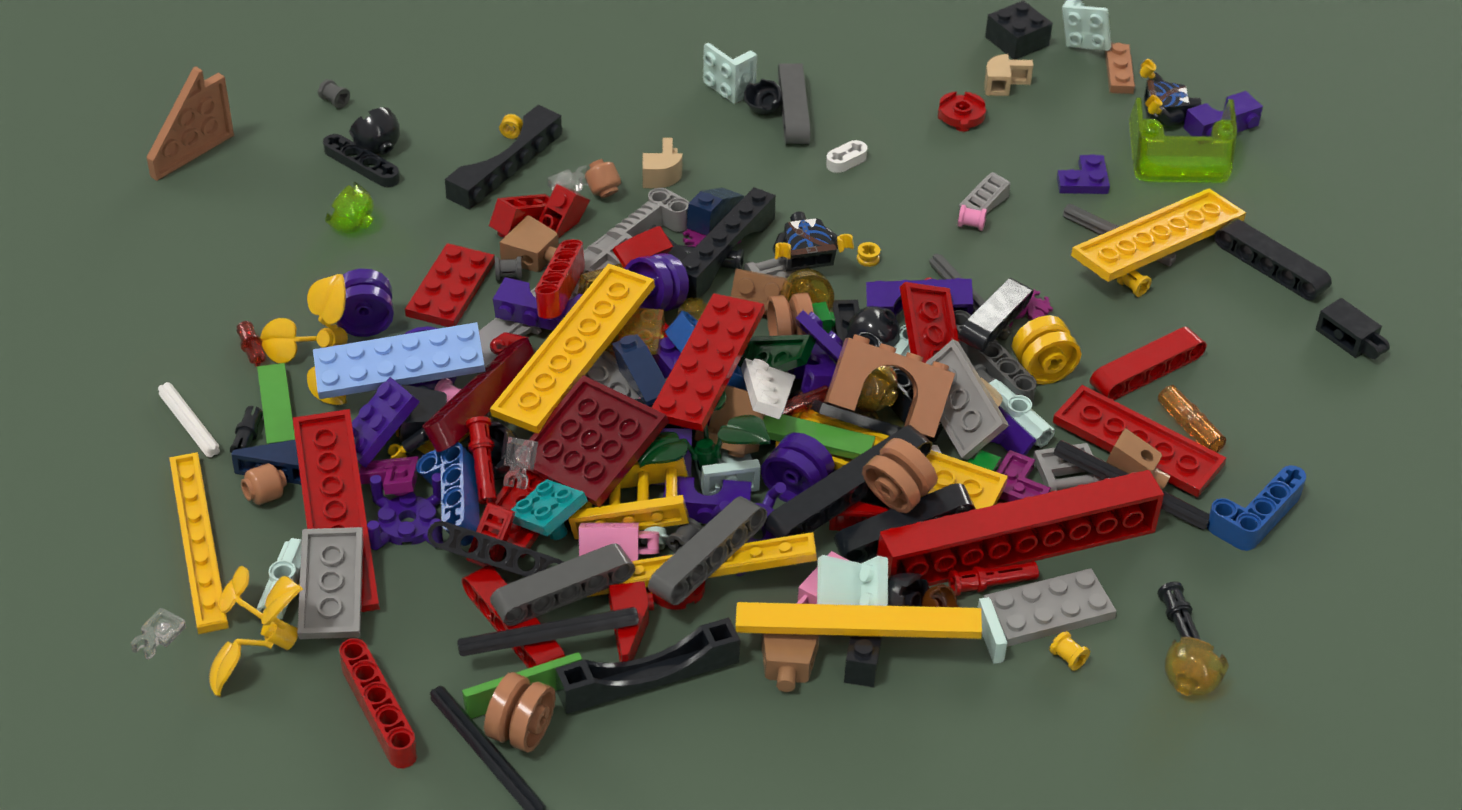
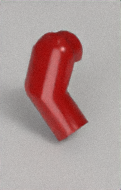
[490,332,528,355]

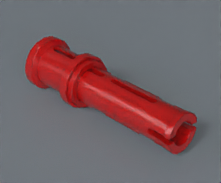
[466,416,497,504]
[948,561,1039,596]

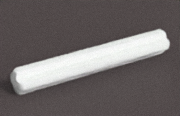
[158,382,220,458]

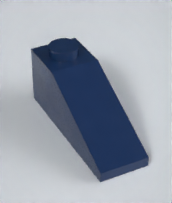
[687,188,744,236]
[612,334,666,406]
[231,440,301,485]

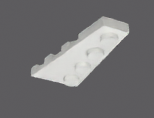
[741,358,795,419]

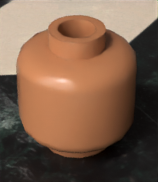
[585,159,621,198]
[241,464,287,505]

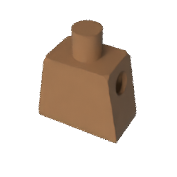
[500,215,559,272]
[1107,428,1171,490]
[761,633,819,692]

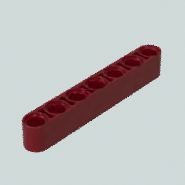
[423,337,536,452]

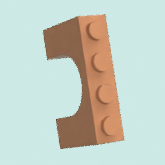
[825,334,955,438]

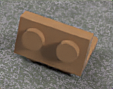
[694,385,766,457]

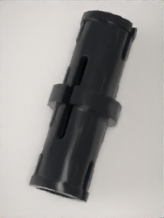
[230,406,263,453]

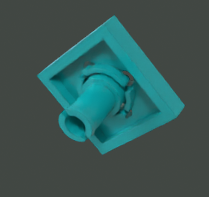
[511,479,588,540]

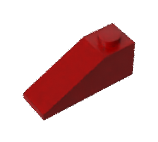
[489,194,550,238]
[609,581,654,662]

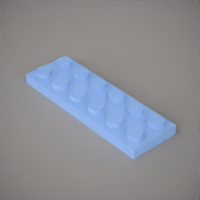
[313,322,486,399]

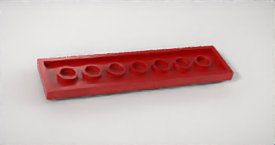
[293,409,380,612]

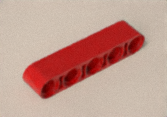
[535,239,585,319]
[1090,326,1207,400]
[462,565,565,668]
[339,638,417,769]

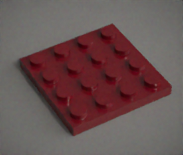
[517,375,669,507]

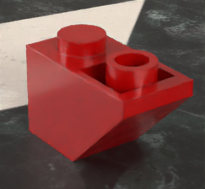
[538,184,590,238]

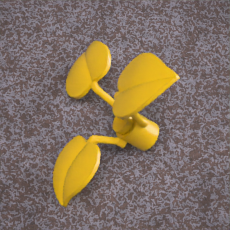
[260,274,348,405]
[209,566,303,697]

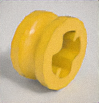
[499,114,523,139]
[857,242,881,267]

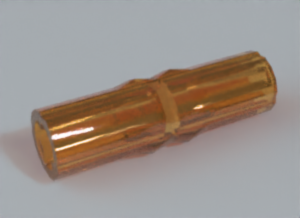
[1158,385,1226,452]

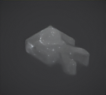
[548,166,588,192]
[504,437,538,489]
[131,608,186,660]

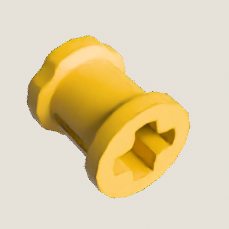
[1117,270,1152,297]
[1049,631,1090,671]

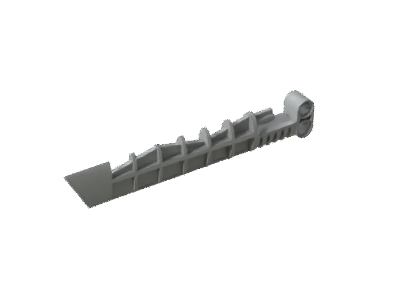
[479,188,689,367]

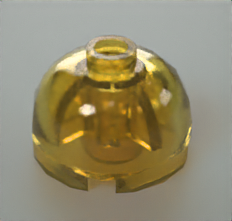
[781,269,834,311]
[856,365,898,413]
[1164,637,1229,696]

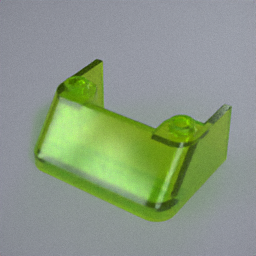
[1129,98,1237,183]

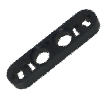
[323,134,400,188]

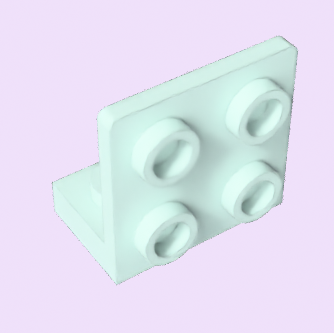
[1062,0,1111,51]
[703,43,757,104]
[694,449,760,495]
[817,555,888,606]

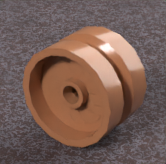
[767,293,814,336]
[862,438,938,513]
[484,672,556,753]

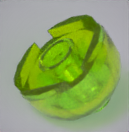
[325,182,374,234]

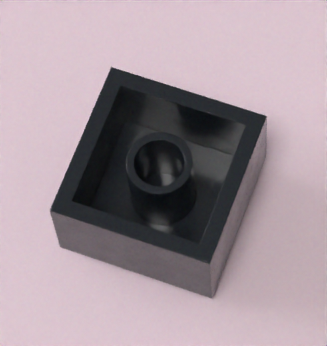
[985,0,1053,60]

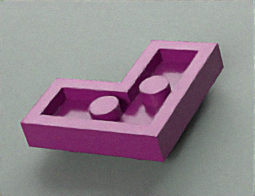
[996,450,1051,502]
[359,456,419,496]

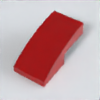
[612,226,674,268]

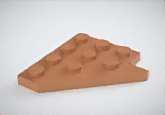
[147,67,234,181]

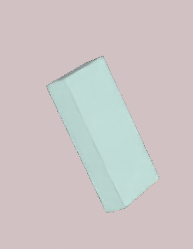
[978,597,1007,664]

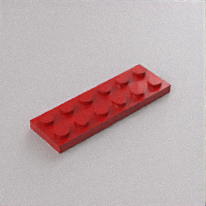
[652,293,765,431]
[1052,385,1226,497]

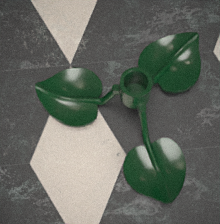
[638,391,770,472]

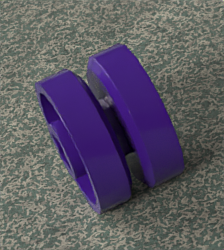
[624,253,689,315]
[337,268,394,337]
[761,432,835,502]

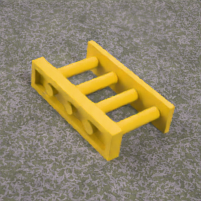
[568,457,689,539]

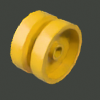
[1012,315,1081,385]

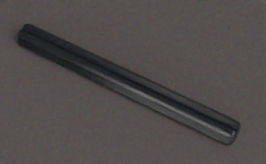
[1054,440,1210,530]
[457,607,639,657]
[430,686,546,810]

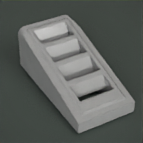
[959,172,1011,213]

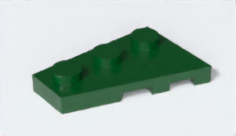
[739,335,816,372]

